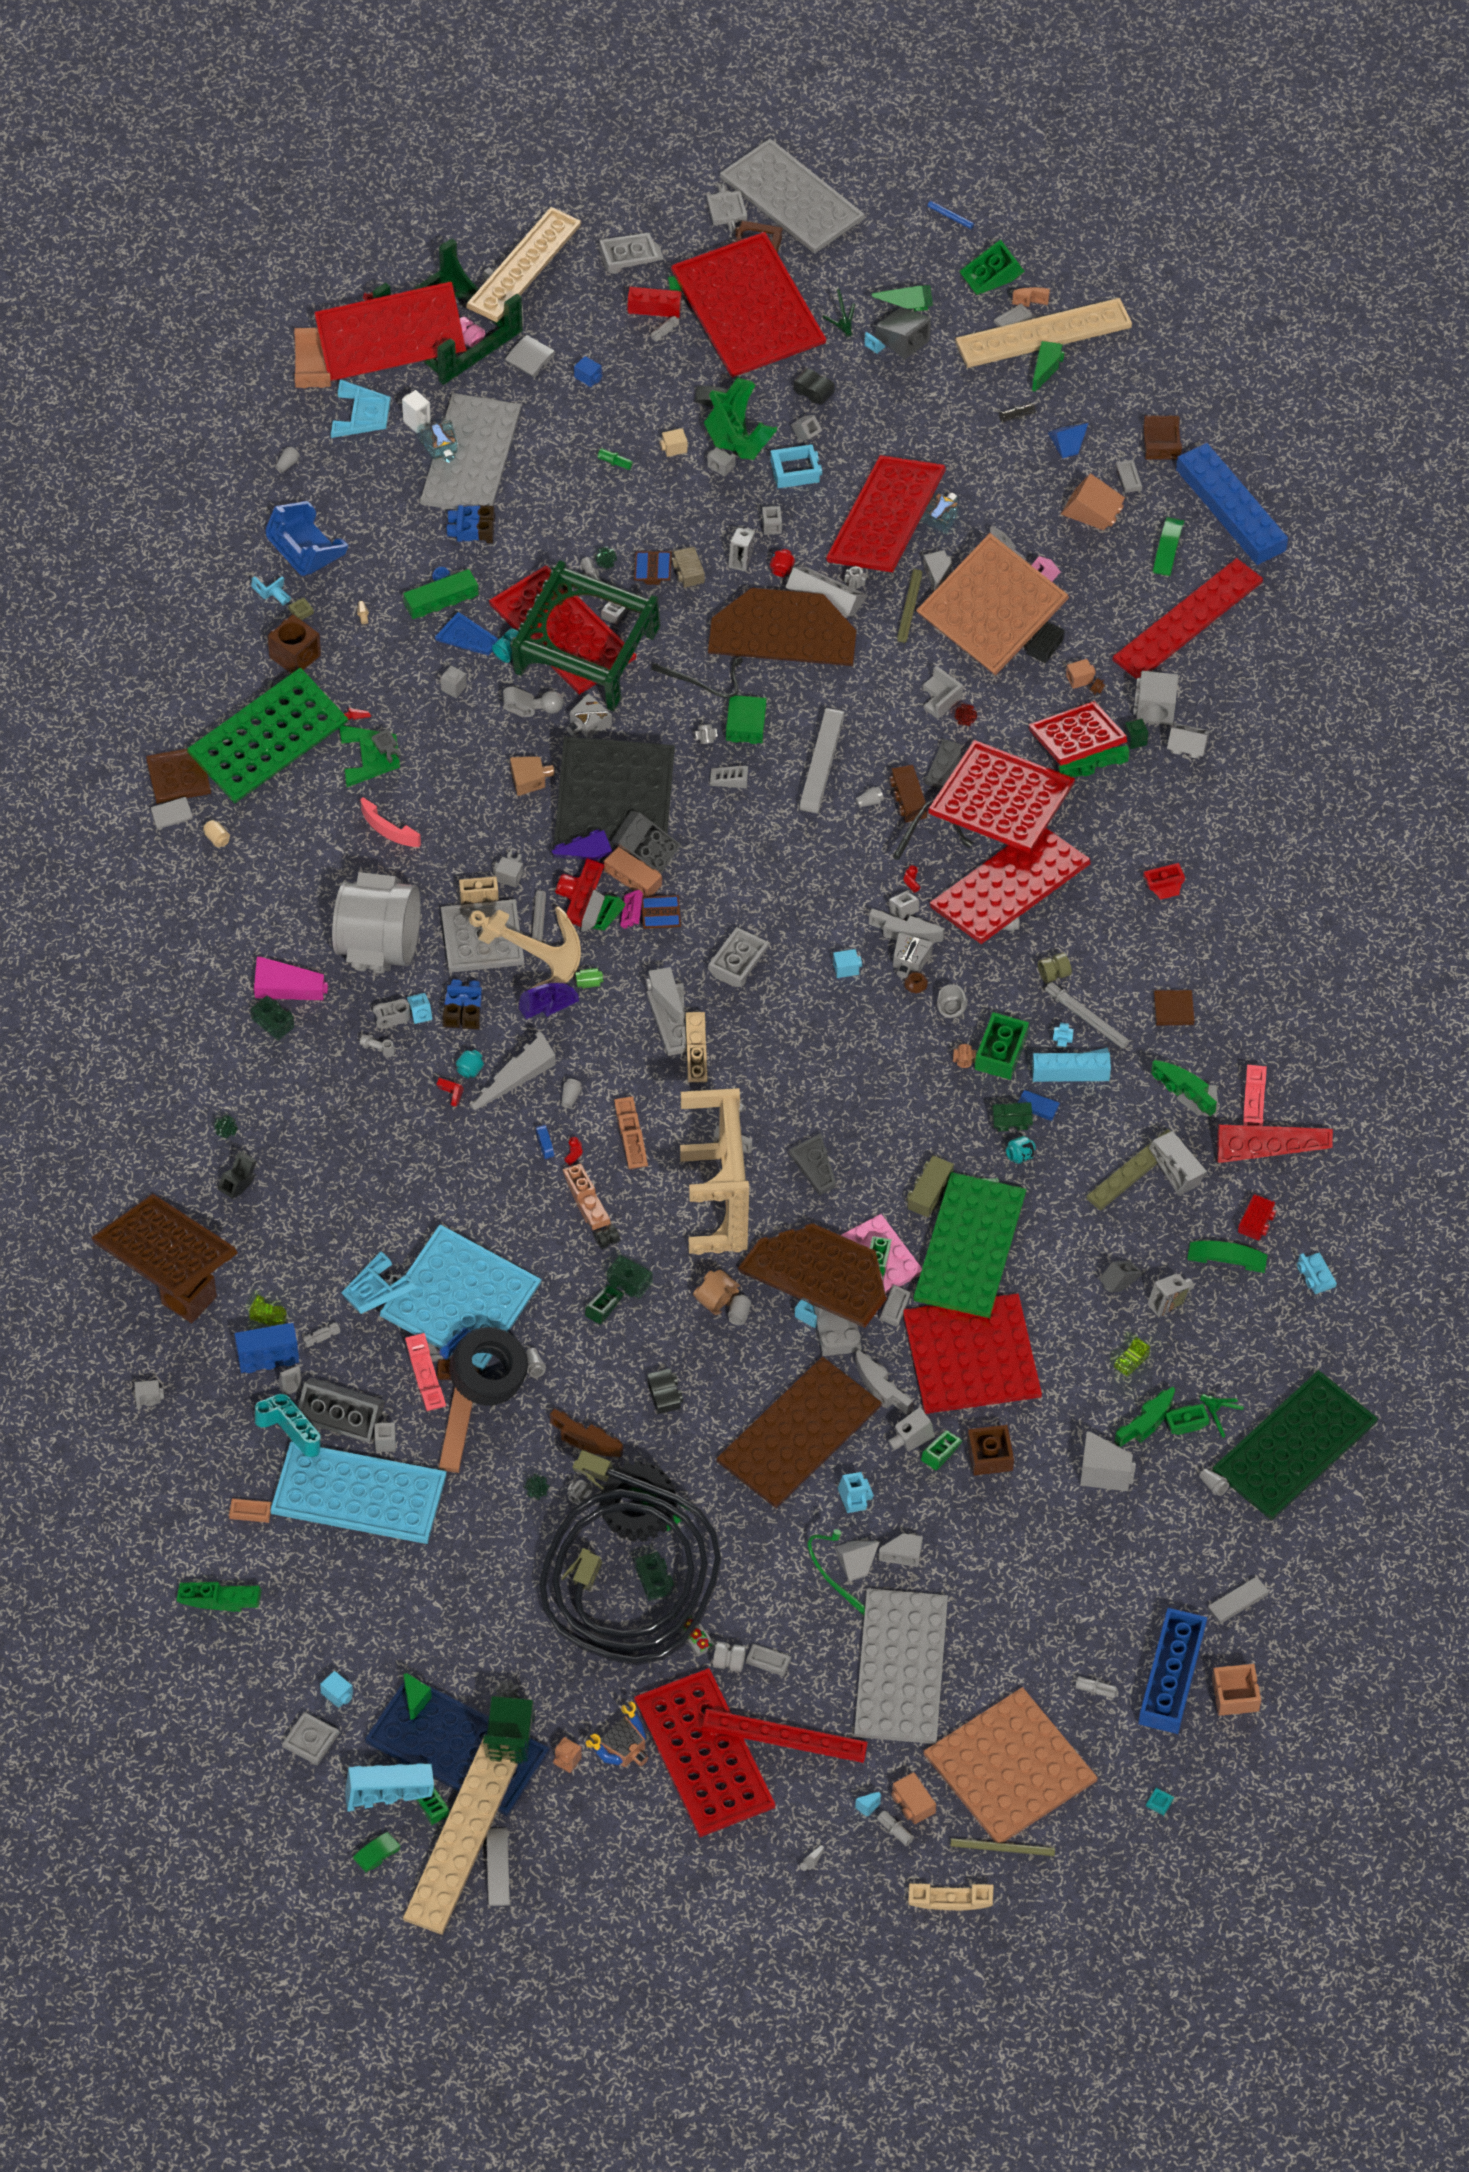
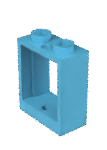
[770,444,822,488]

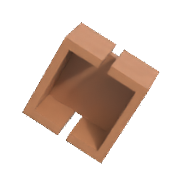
[1212,1664,1261,1716]

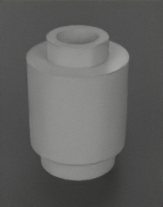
[728,1295,751,1325]

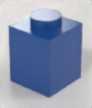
[574,356,602,387]

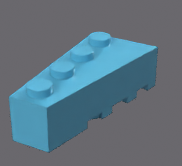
[345,1763,434,1812]

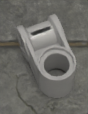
[373,999,411,1028]

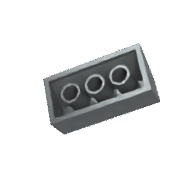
[298,1378,385,1443]

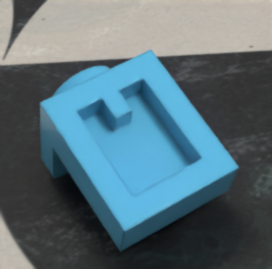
[407,993,432,1024]

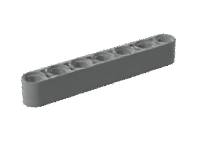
[800,708,845,814]

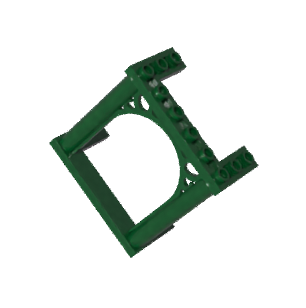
[372,238,523,385]
[510,560,661,712]

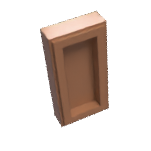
[229,1498,272,1523]

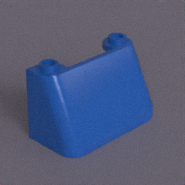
[266,501,349,576]

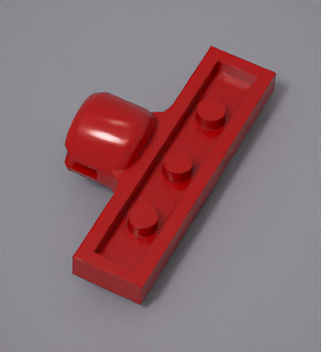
[555,858,604,927]

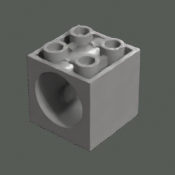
[1133,671,1178,725]

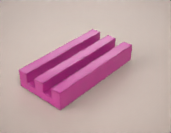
[620,890,643,929]

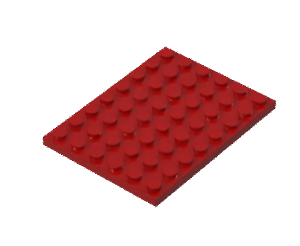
[671,232,826,378]

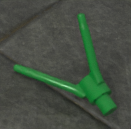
[1200,1394,1244,1438]

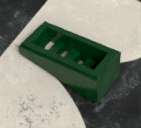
[585,1285,624,1325]

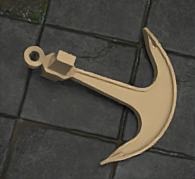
[469,906,581,989]

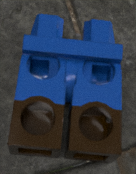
[447,505,495,544]
[443,979,482,1030]

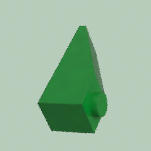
[1032,341,1065,392]

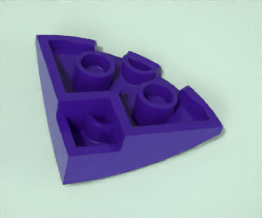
[519,983,579,1020]

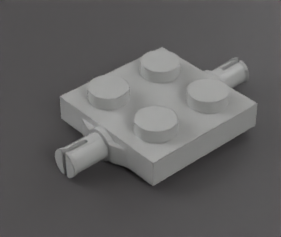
[707,183,747,232]

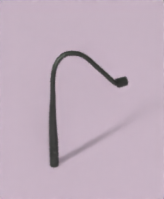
[893,800,973,860]

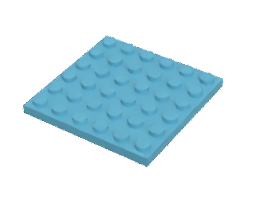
[380,1225,542,1372]

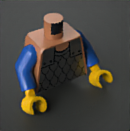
[586,1702,648,1767]

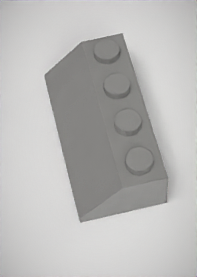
[785,566,868,618]

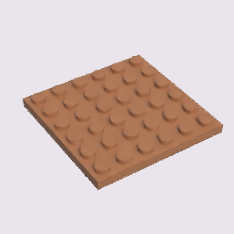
[916,533,1069,676]
[924,1687,1098,1843]

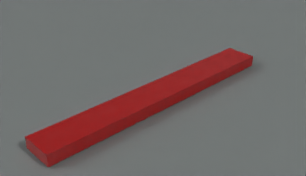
[702,1709,867,1763]

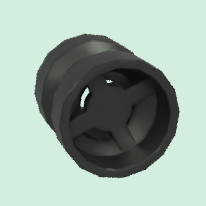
[594,1224,620,1250]

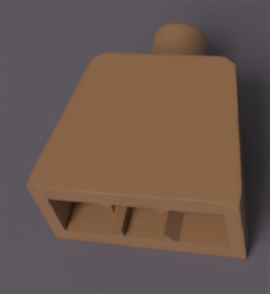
[510,757,555,796]

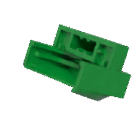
[704,378,777,460]

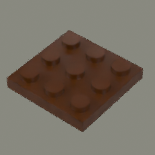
[146,749,211,804]

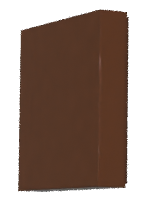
[1154,990,1195,1026]

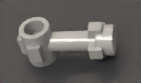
[360,1034,396,1057]

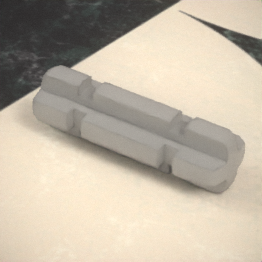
[651,316,679,342]
[303,1322,340,1347]

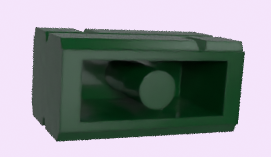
[991,1102,1033,1132]

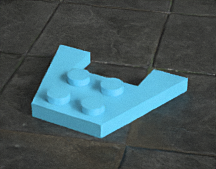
[331,379,391,438]
[341,1252,417,1314]

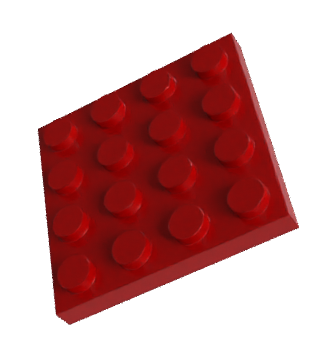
[1029,701,1127,766]

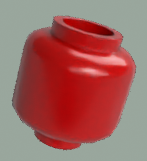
[769,549,795,577]

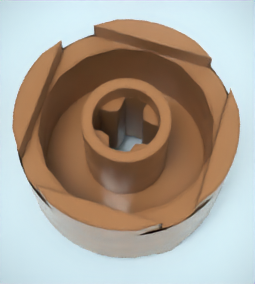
[693,1270,740,1315]

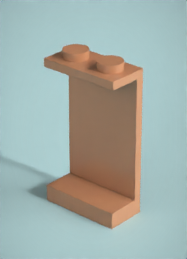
[295,328,331,388]

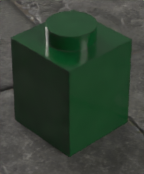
[1124,718,1149,749]

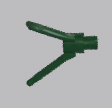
[822,289,855,337]

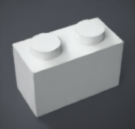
[402,390,431,433]

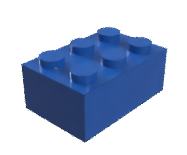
[234,1323,299,1373]

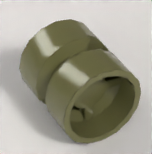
[1038,952,1072,984]

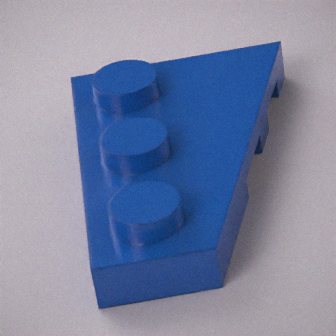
[435,612,499,656]

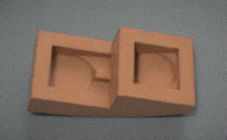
[1012,288,1050,307]

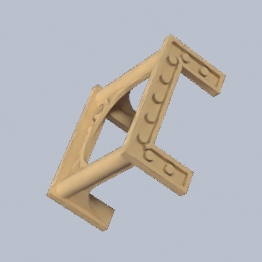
[680,1088,749,1255]

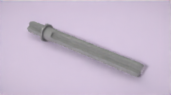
[1045,982,1129,1049]

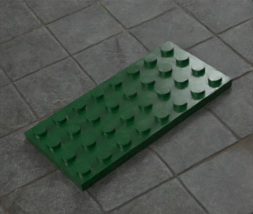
[1212,1370,1378,1521]

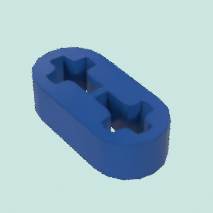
[535,1125,554,1159]

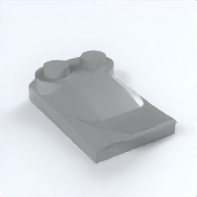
[599,233,664,274]
[708,927,769,987]
[813,1305,862,1356]

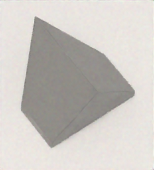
[834,1541,880,1582]

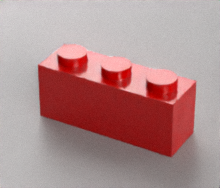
[628,287,682,318]

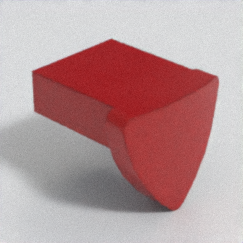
[436,1078,464,1107]

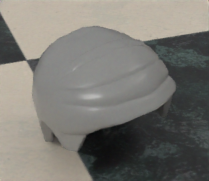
[937,984,967,1018]

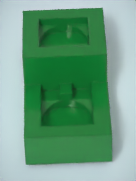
[353,1832,401,1873]

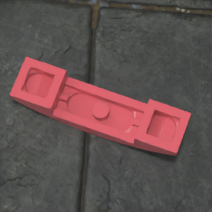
[360,797,421,847]
[1243,1065,1267,1126]
[405,1333,446,1411]

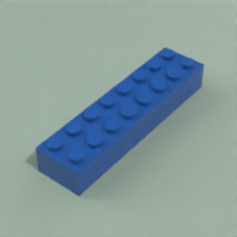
[1176,443,1288,565]

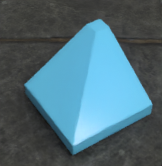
[865,332,885,353]

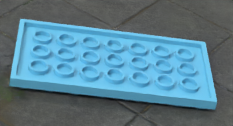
[271,1442,447,1544]

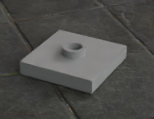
[282,1712,339,1766]

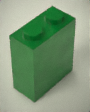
[726,696,767,744]

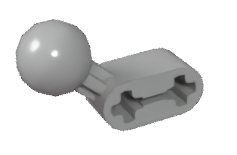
[503,687,564,717]

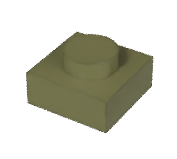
[288,598,314,620]

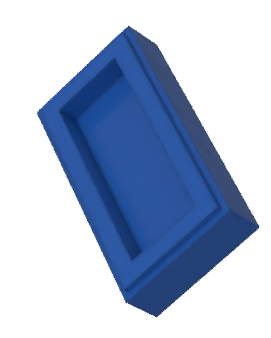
[1018,1090,1060,1121]

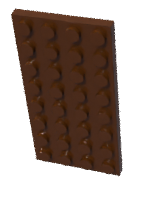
[91,1194,238,1298]
[716,1356,882,1508]

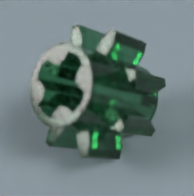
[595,546,617,569]
[213,1115,238,1139]
[523,1474,550,1500]

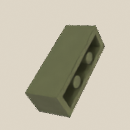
[906,1155,954,1218]

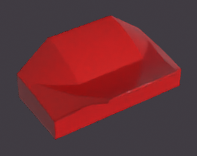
[1143,863,1185,900]

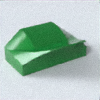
[1165,1404,1210,1435]

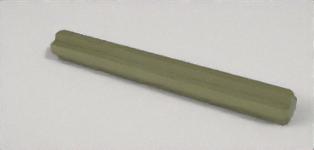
[897,569,922,643]

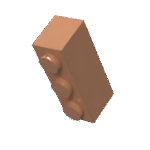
[604,847,662,897]

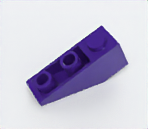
[552,830,613,861]

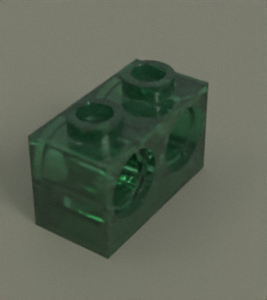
[250,996,294,1041]
[635,1552,674,1602]

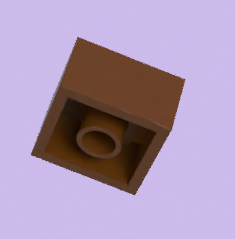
[967,1425,1014,1476]

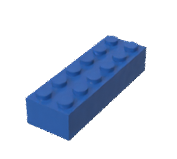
[1138,1608,1207,1734]

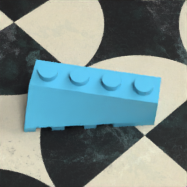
[1032,1048,1111,1082]

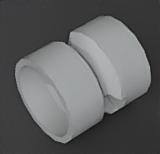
[713,1641,746,1672]

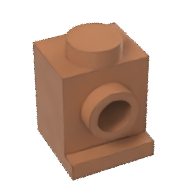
[553,1737,582,1773]

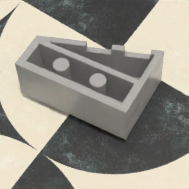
[1149,1131,1207,1196]

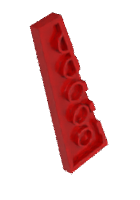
[1217,1125,1333,1163]

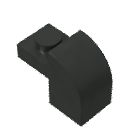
[217,1151,257,1199]

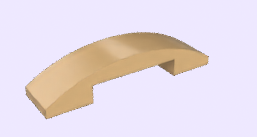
[909,1884,993,1911]

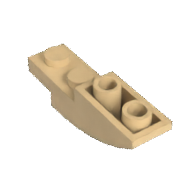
[686,1012,707,1083]

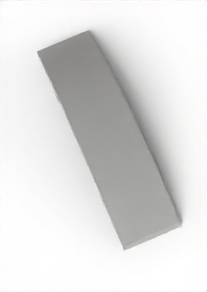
[487,1828,510,1906]

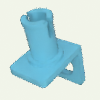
[251,576,291,606]

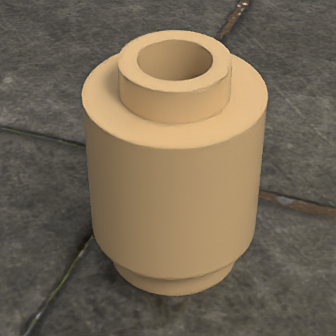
[203,820,230,847]

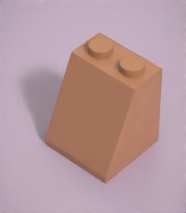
[1061,473,1125,530]

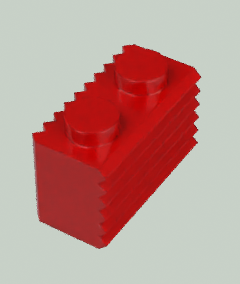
[1238,1194,1277,1241]

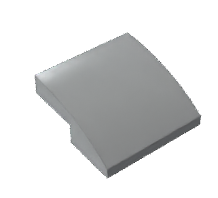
[505,335,556,378]

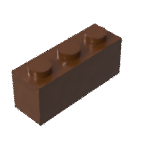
[889,764,928,823]

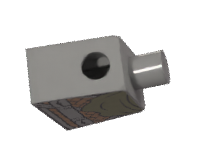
[1147,1274,1194,1318]

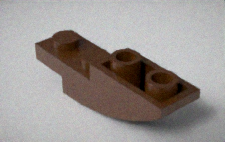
[550,1409,623,1457]

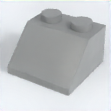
[1167,723,1210,758]

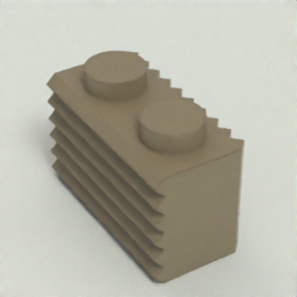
[671,546,705,588]

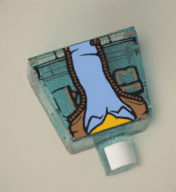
[419,420,458,462]
[920,493,959,534]

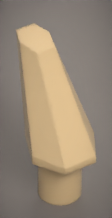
[357,601,369,624]

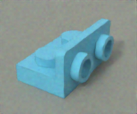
[1297,1252,1337,1294]

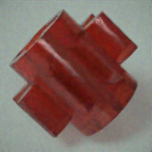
[955,703,977,727]

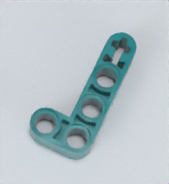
[255,1394,321,1457]

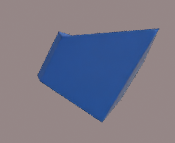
[1048,423,1088,459]

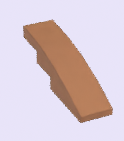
[614,1096,648,1169]

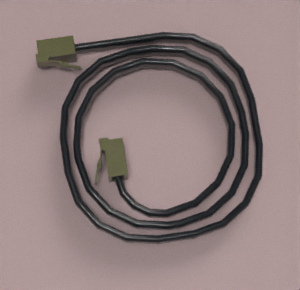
[539,1450,722,1666]

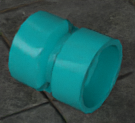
[492,629,518,663]

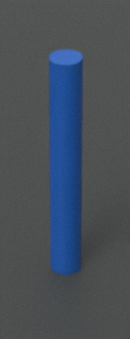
[927,201,974,229]

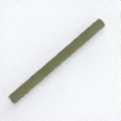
[950,1838,1055,1856]

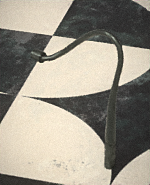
[652,656,743,698]

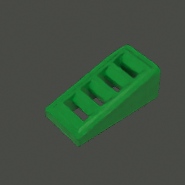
[592,895,626,931]
[921,1430,962,1471]
[416,1787,450,1825]

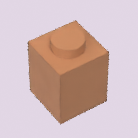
[1066,659,1096,689]

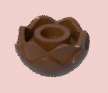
[904,972,928,994]

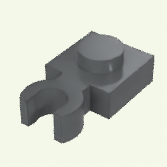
[371,728,401,763]

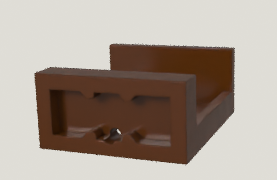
[732,220,782,254]

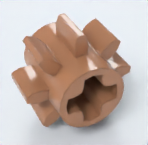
[953,1044,976,1068]

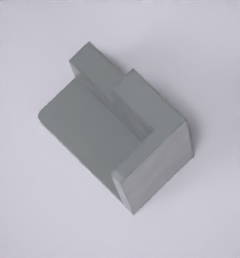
[923,666,963,719]

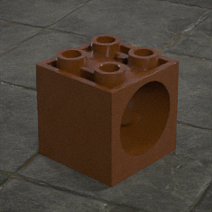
[268,615,321,674]
[159,1274,217,1324]

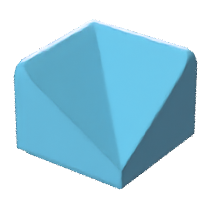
[855,1792,881,1817]

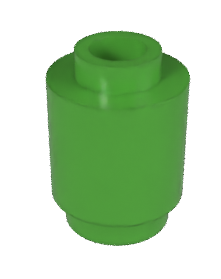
[575,968,603,989]

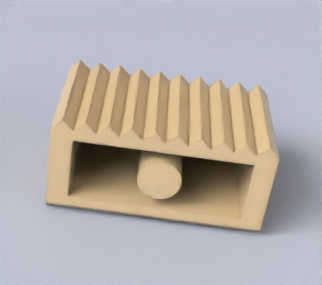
[459,876,498,905]

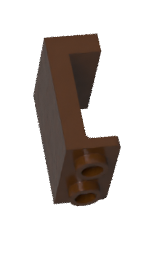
[1143,415,1182,460]

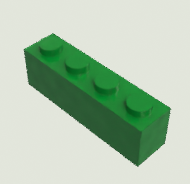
[403,569,479,619]

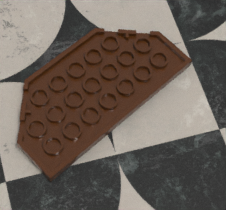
[708,588,856,666]
[738,1223,887,1328]

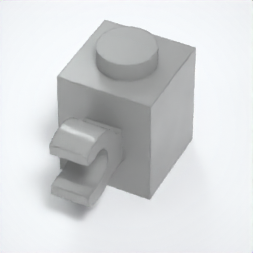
[493,851,523,888]

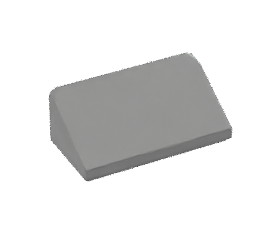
[151,797,193,829]
[581,890,605,932]

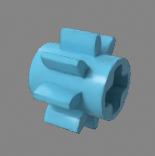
[1053,1023,1074,1047]

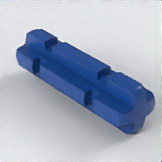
[439,1327,471,1359]

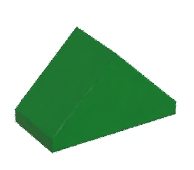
[403,1673,432,1720]

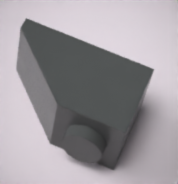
[1099,1261,1144,1292]

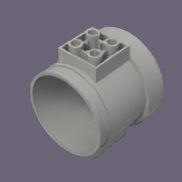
[332,872,421,974]

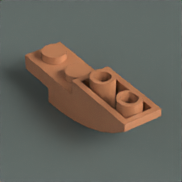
[563,1163,611,1230]

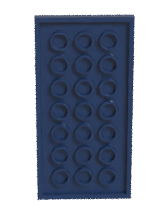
[365,1681,550,1817]

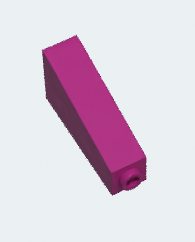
[254,957,328,1000]

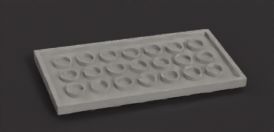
[720,139,865,254]
[420,393,521,510]
[854,1589,948,1744]

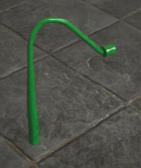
[808,1529,865,1616]

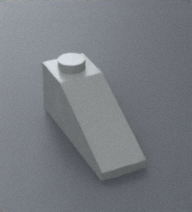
[646,967,684,1024]

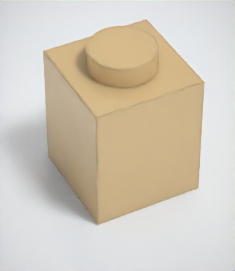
[660,428,687,457]

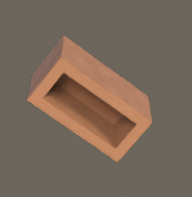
[891,1772,936,1825]

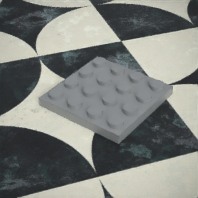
[441,899,524,973]

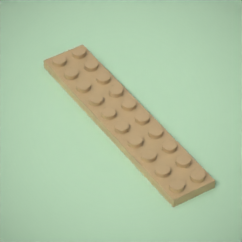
[467,207,581,322]
[955,298,1132,368]
[403,1738,518,1935]

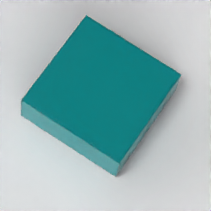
[1146,1788,1174,1816]

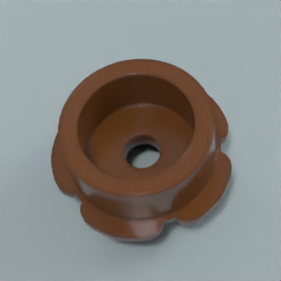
[1090,678,1105,695]

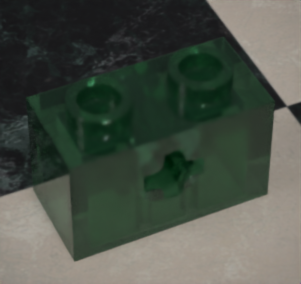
[607,1255,653,1299]

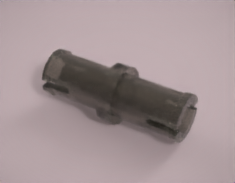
[999,403,1036,423]

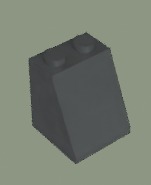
[875,307,931,360]

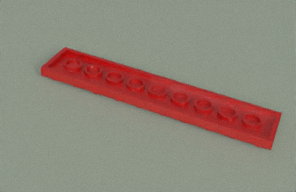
[1113,558,1263,679]

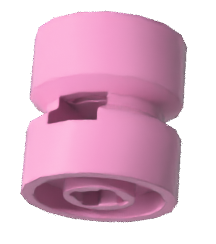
[460,317,485,348]

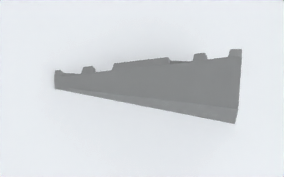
[469,1031,556,1110]

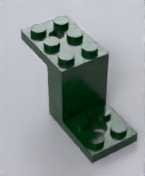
[483,1696,536,1764]

